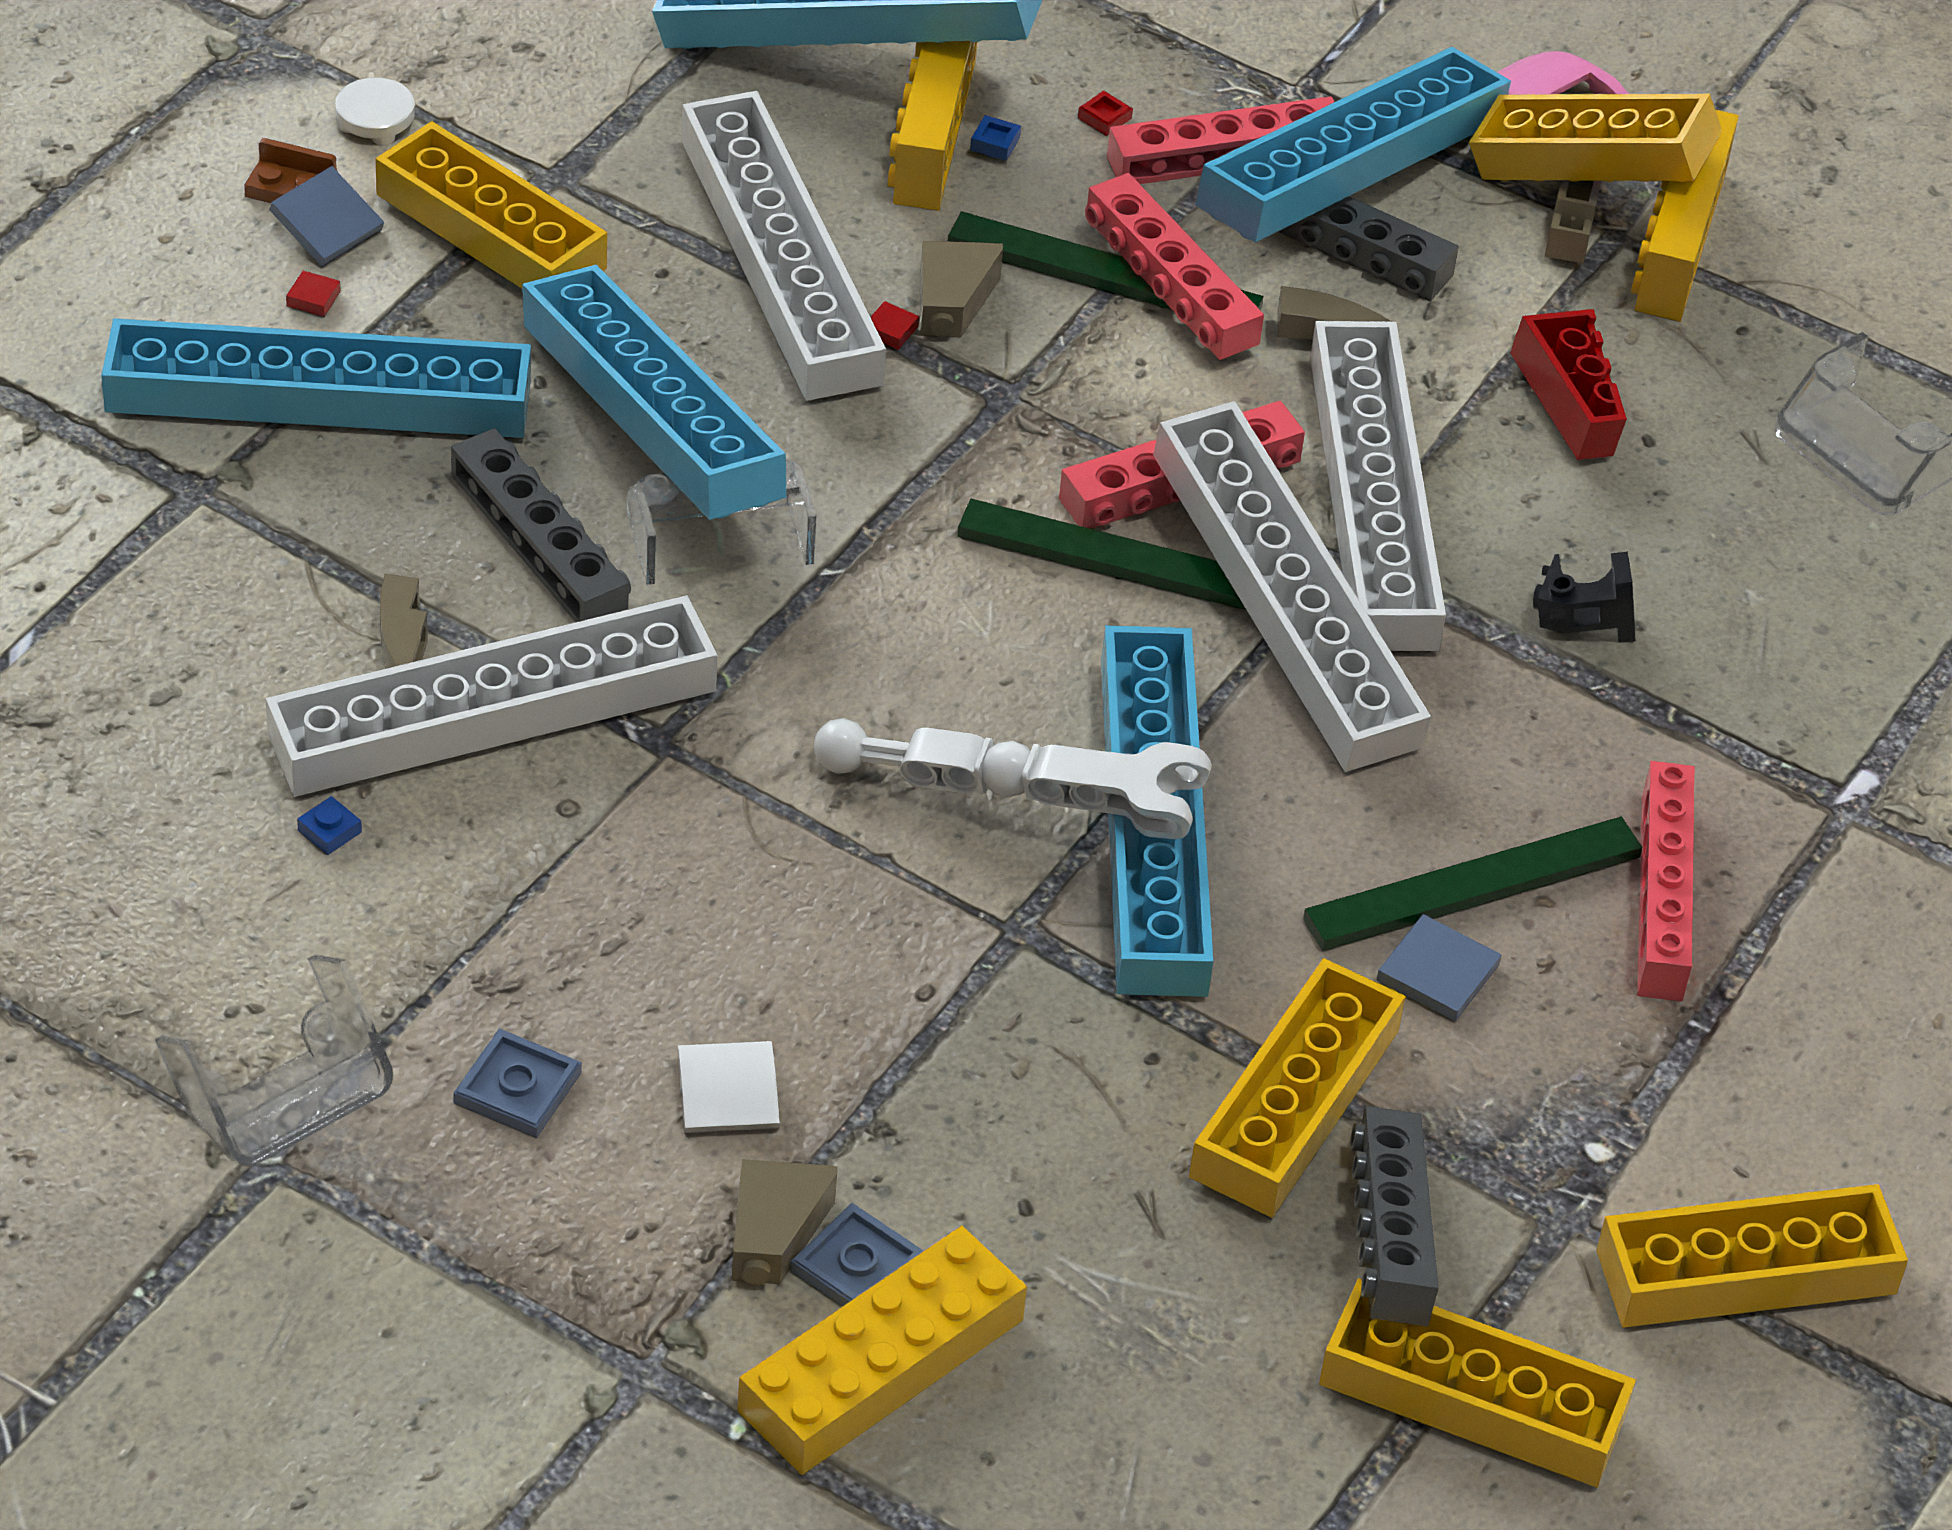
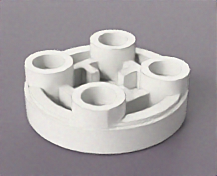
[335,77,415,145]

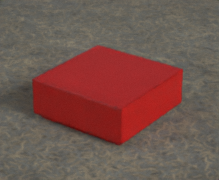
[1078,90,1133,136]
[286,270,341,317]
[870,301,920,350]

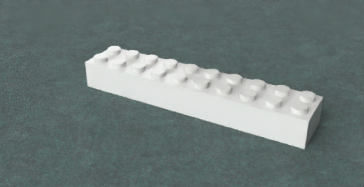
[681,91,886,401]
[1310,321,1446,651]
[1153,401,1431,772]
[266,595,717,797]

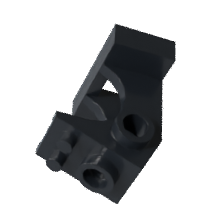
[1533,551,1636,643]

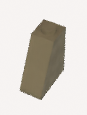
[920,240,1003,337]
[732,1159,838,1285]

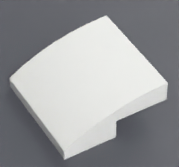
[678,1041,780,1133]

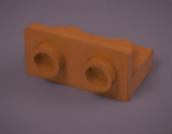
[244,138,337,203]

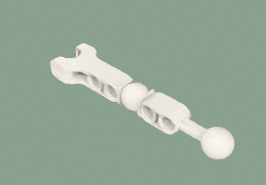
[813,718,1212,839]

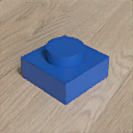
[970,115,1021,161]
[297,796,362,855]

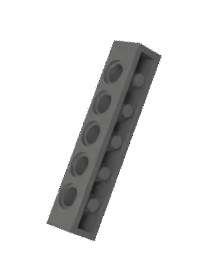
[1278,196,1459,301]
[451,428,631,622]
[1350,1106,1439,1327]

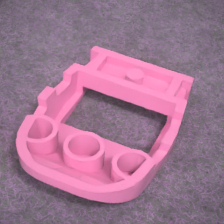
[1497,51,1629,94]

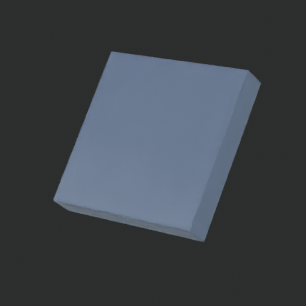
[269,166,384,267]
[1377,914,1502,1022]
[453,1028,582,1138]
[790,1203,924,1307]

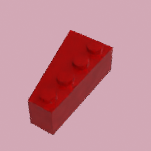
[1510,309,1627,460]

